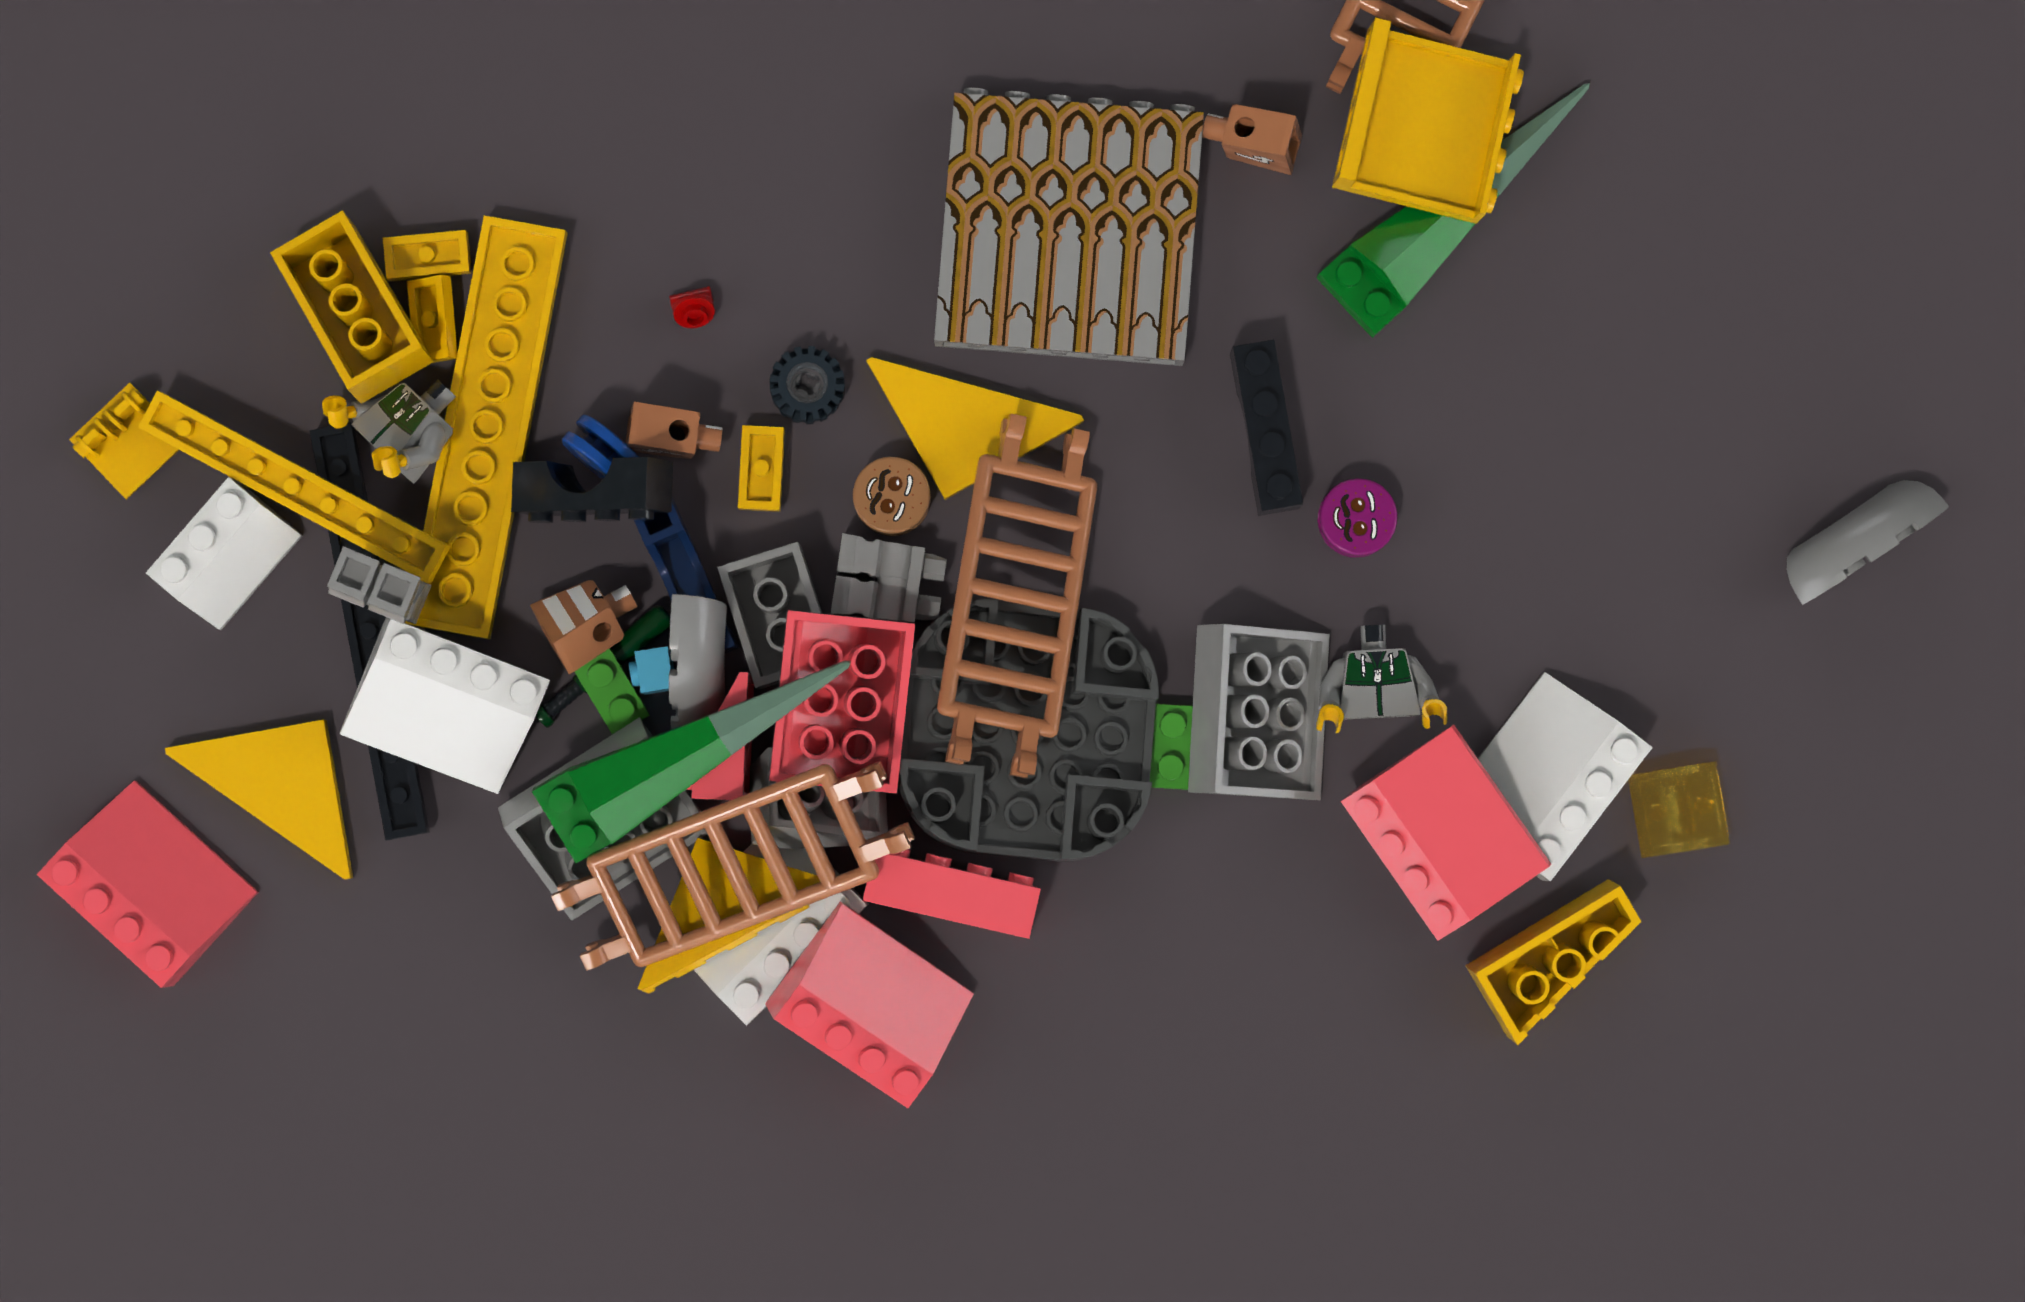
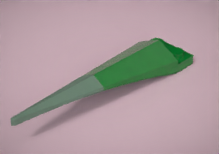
[1316,83,1590,338]
[532,660,851,863]

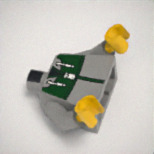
[322,379,456,484]
[1316,625,1447,733]

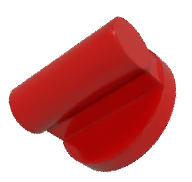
[669,286,715,328]

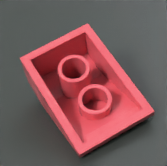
[686,672,754,800]

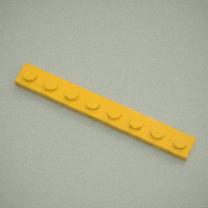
[138,391,451,583]

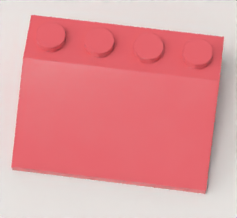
[769,610,915,794]
[1341,725,1551,941]
[37,781,259,988]
[765,901,974,1108]

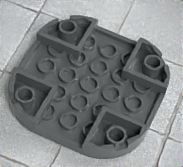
[898,599,1159,862]

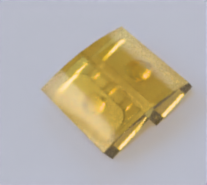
[1628,761,1731,858]

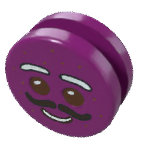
[1317,478,1398,558]

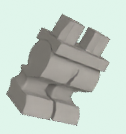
[831,533,947,624]
[327,546,432,624]

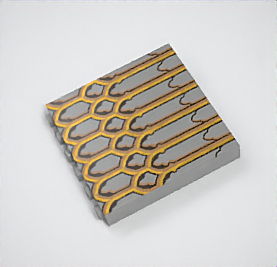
[934,88,1204,366]

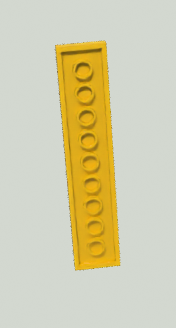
[406,215,568,639]

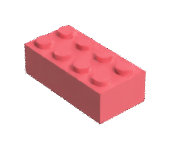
[862,849,1041,939]

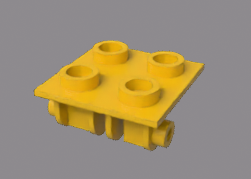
[69,383,179,500]

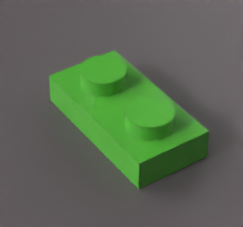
[575,648,650,734]
[1150,704,1193,790]

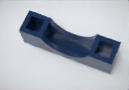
[634,496,739,654]

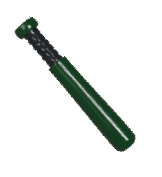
[536,605,671,728]

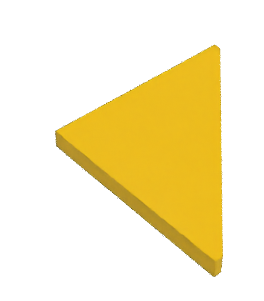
[866,357,1084,500]
[165,719,353,879]
[637,838,820,994]

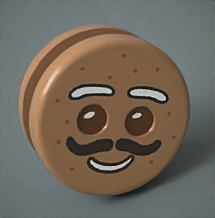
[853,457,931,536]

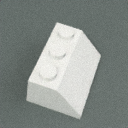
[146,477,303,630]

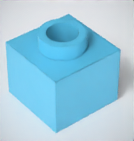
[629,646,675,695]

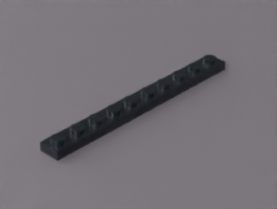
[310,422,430,841]

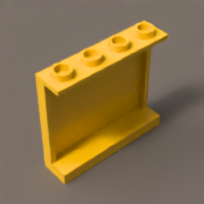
[1332,17,1524,224]

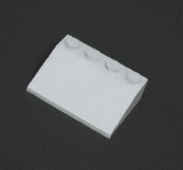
[339,617,550,794]
[1478,672,1653,881]
[694,844,869,1026]

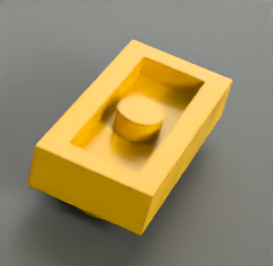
[383,230,472,281]
[407,275,458,363]
[738,425,785,512]

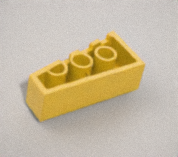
[1465,879,1641,1045]

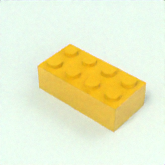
[270,210,434,404]

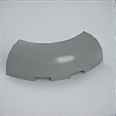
[1786,480,1949,605]
[669,594,727,729]

